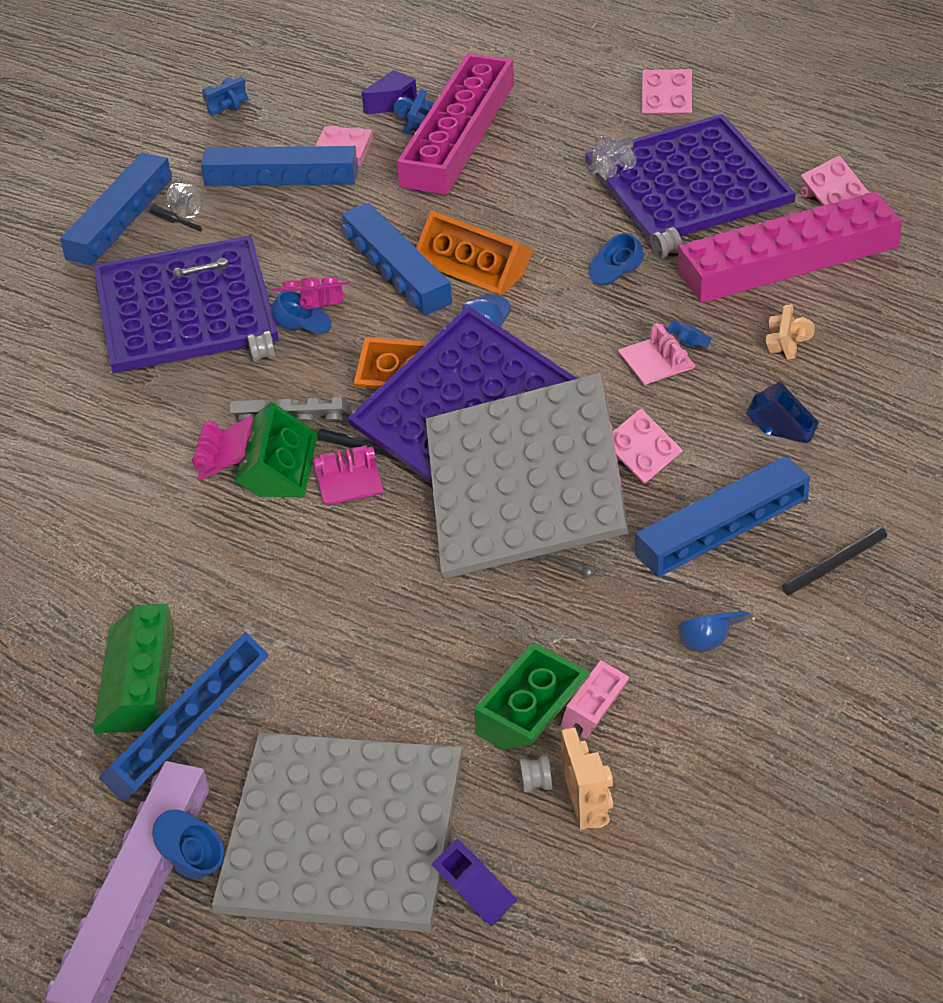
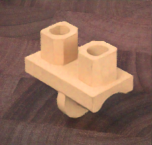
[766,304,815,360]

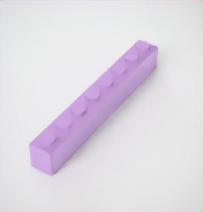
[45,761,209,1003]

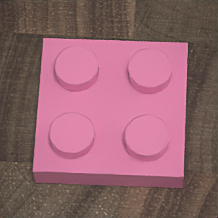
[316,126,373,166]

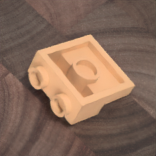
[561,728,613,830]

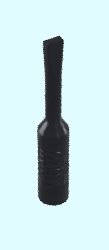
[149,204,202,232]

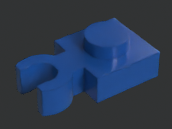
[666,320,712,348]

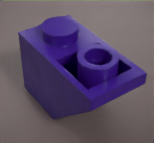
[361,70,417,114]
[431,838,518,927]

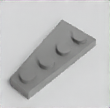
[230,397,351,422]

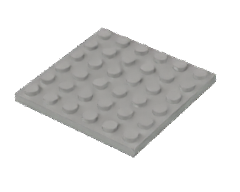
[426,373,629,579]
[212,732,463,932]

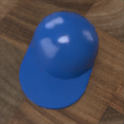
[589,233,644,285]
[271,291,331,334]
[461,295,510,327]
[678,611,750,652]
[152,809,224,879]

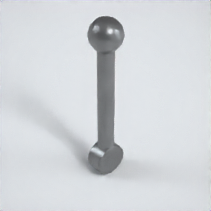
[173,258,228,278]
[535,554,594,578]

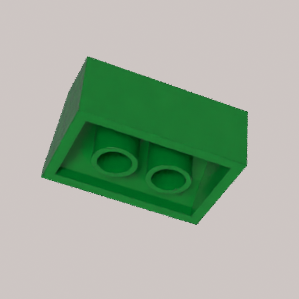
[235,402,318,498]
[474,642,590,750]

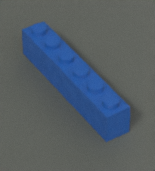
[201,146,358,186]
[60,152,172,266]
[341,203,452,316]
[635,456,810,578]
[99,632,269,802]

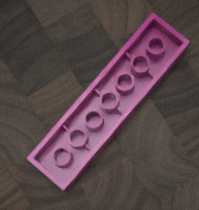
[397,53,514,195]
[678,191,902,303]

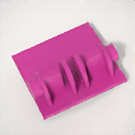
[272,277,349,309]
[192,415,254,481]
[314,445,384,505]

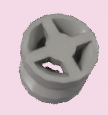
[650,227,682,259]
[247,331,275,363]
[519,755,552,793]

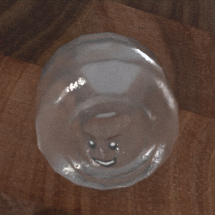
[166,181,204,218]

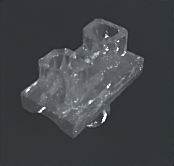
[587,136,637,180]

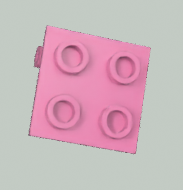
[642,69,692,114]
[800,155,869,206]
[618,323,696,385]
[613,409,683,484]

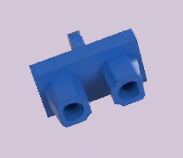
[202,76,248,116]
[394,89,434,135]

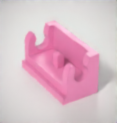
[560,660,630,738]

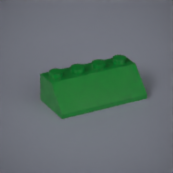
[93,604,174,733]

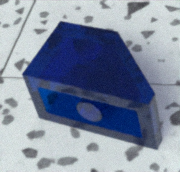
[746,381,819,443]

